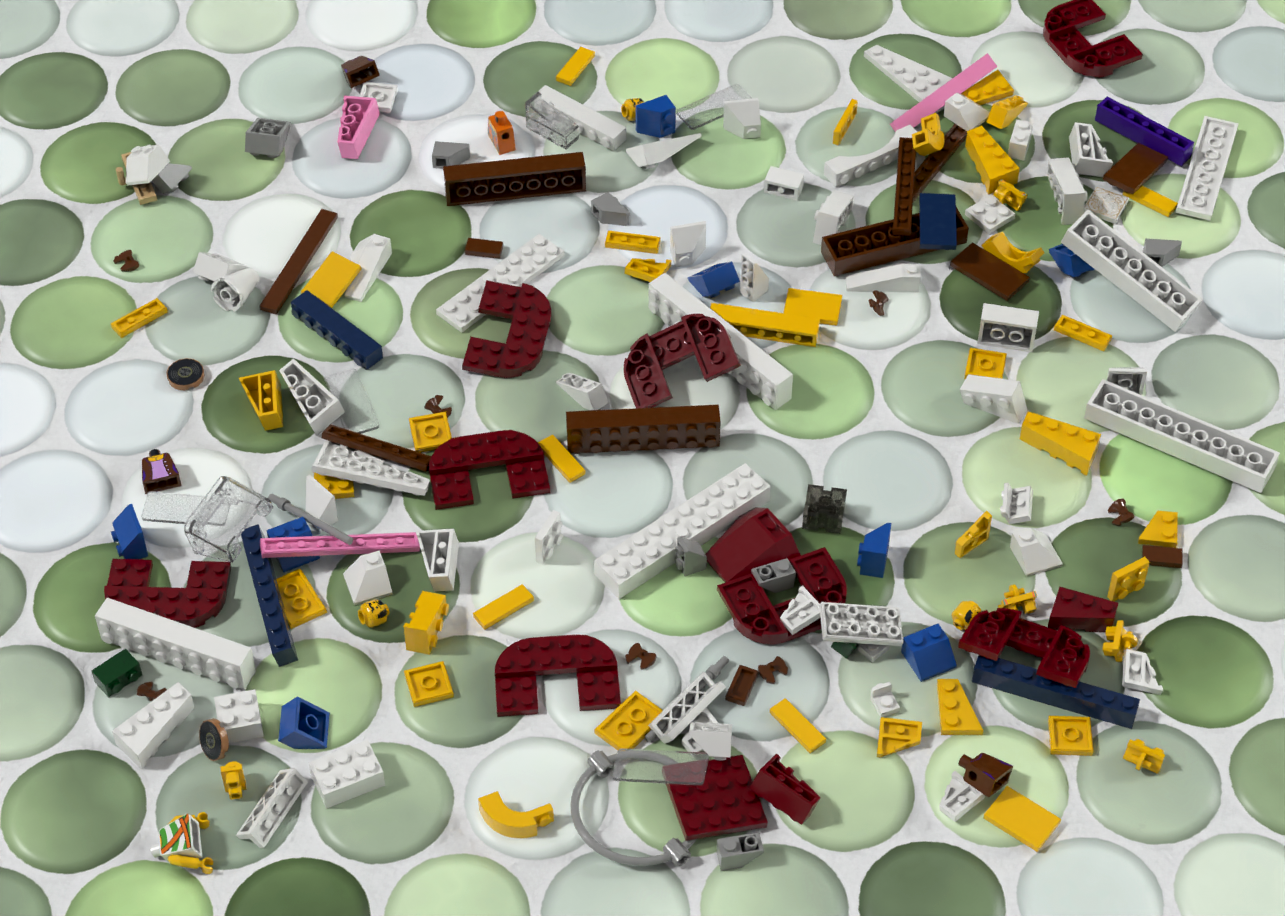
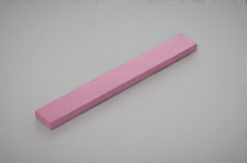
[890,53,997,132]
[260,532,420,558]

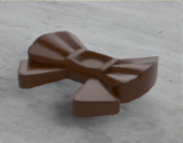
[113,250,139,271]
[868,290,889,316]
[424,395,452,418]
[1108,498,1135,526]
[625,643,657,670]
[758,656,788,684]
[137,682,167,701]

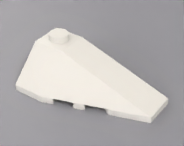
[626,133,702,169]
[345,234,392,302]
[846,263,921,292]

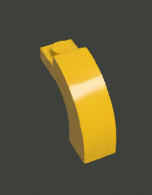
[912,113,944,156]
[981,232,1044,273]
[478,791,554,838]

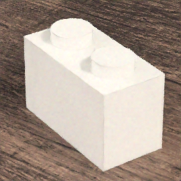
[1008,119,1033,161]
[764,166,804,201]

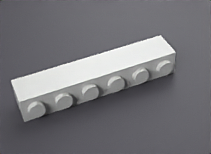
[533,85,626,151]

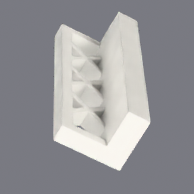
[648,672,726,744]
[236,768,308,848]

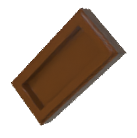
[465,238,503,259]
[1142,545,1183,568]
[725,665,759,706]

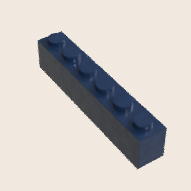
[291,290,383,370]

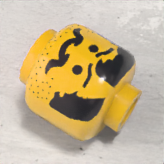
[621,98,644,121]
[358,599,389,628]
[952,601,981,630]

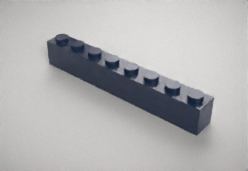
[240,524,298,667]
[972,655,1140,729]

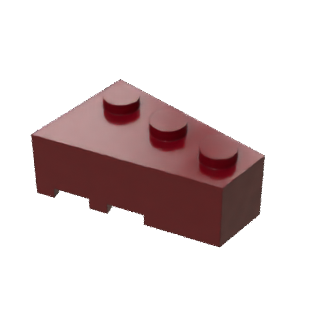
[1048,587,1119,632]
[749,753,821,825]

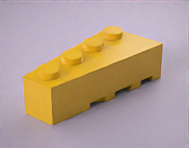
[965,126,1020,195]
[1020,411,1101,476]

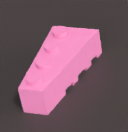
[337,96,380,159]

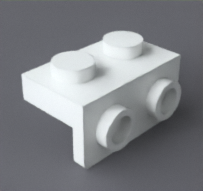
[1000,483,1033,524]

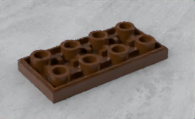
[1103,143,1168,194]
[950,242,1030,301]

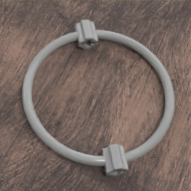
[570,750,697,866]

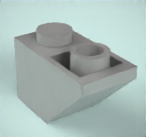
[432,141,470,169]
[152,163,192,194]
[591,192,630,226]
[1143,238,1182,267]
[675,537,707,576]
[751,558,796,593]
[716,832,764,871]

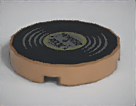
[166,358,205,391]
[199,718,229,761]

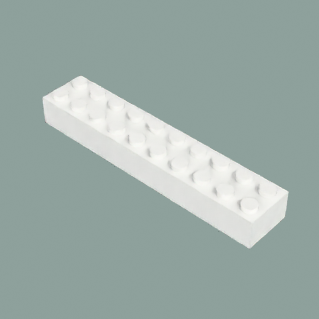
[648,273,793,410]
[1084,379,1280,493]
[594,463,771,599]

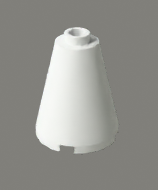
[211,268,259,312]

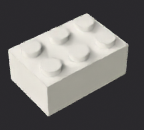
[977,303,1039,352]
[309,740,385,809]

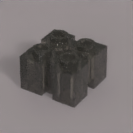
[802,484,847,534]

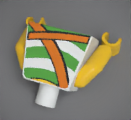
[150,812,213,874]

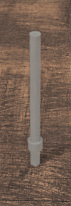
[268,494,353,545]
[645,656,729,742]

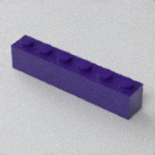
[1095,96,1194,167]

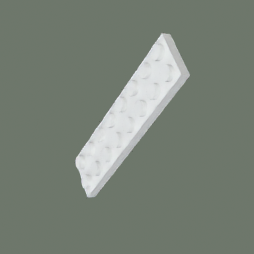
[1176,116,1239,221]
[436,234,565,333]

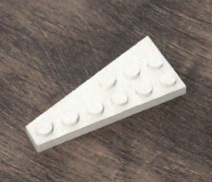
[864,45,967,102]
[312,440,430,496]

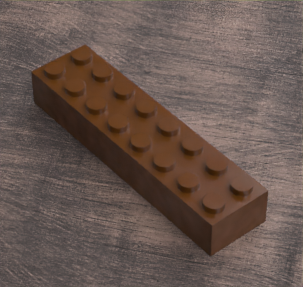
[443,152,586,206]
[821,207,969,276]
[566,405,721,454]

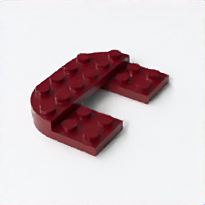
[1043,0,1143,78]
[462,280,551,378]
[624,314,741,408]
[429,430,550,510]
[717,547,847,645]
[104,559,232,628]
[958,608,1090,688]
[495,635,621,717]

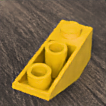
[986,95,1028,129]

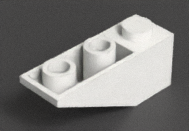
[740,253,769,302]
[556,373,609,410]

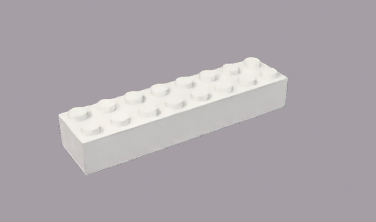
[1061,210,1203,332]
[95,598,256,690]

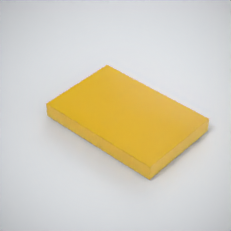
[301,251,362,308]
[784,288,842,326]
[276,568,327,629]
[594,690,663,753]
[983,786,1061,852]

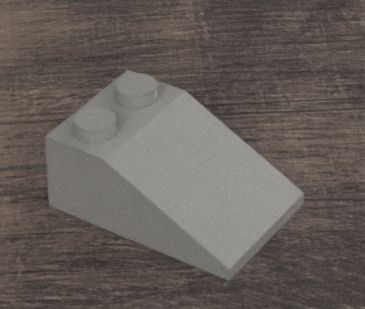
[245,118,291,158]

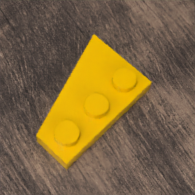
[961,69,1014,105]
[937,679,983,735]

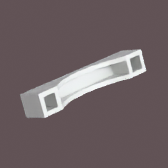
[824,125,917,187]

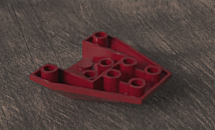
[705,507,801,582]

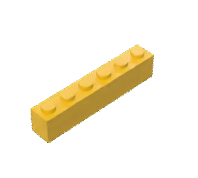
[710,303,820,347]

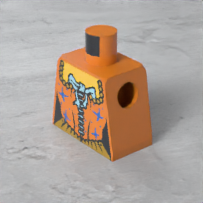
[488,111,516,155]

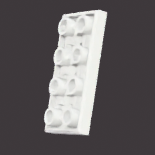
[819,602,903,646]

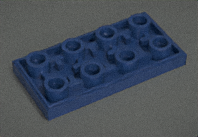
[919,193,957,250]

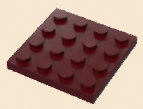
[662,755,768,841]

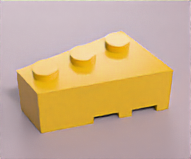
[239,370,283,431]
[403,591,449,655]

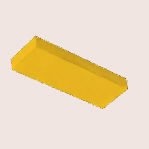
[556,46,595,86]
[833,99,858,145]
[1123,186,1178,217]
[605,231,661,254]
[111,298,168,338]
[1054,315,1112,351]
[538,434,585,483]
[473,584,534,630]
[769,698,826,753]

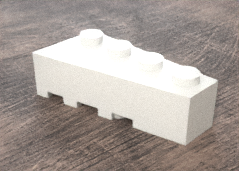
[1047,158,1088,225]
[279,359,345,436]
[112,682,194,769]

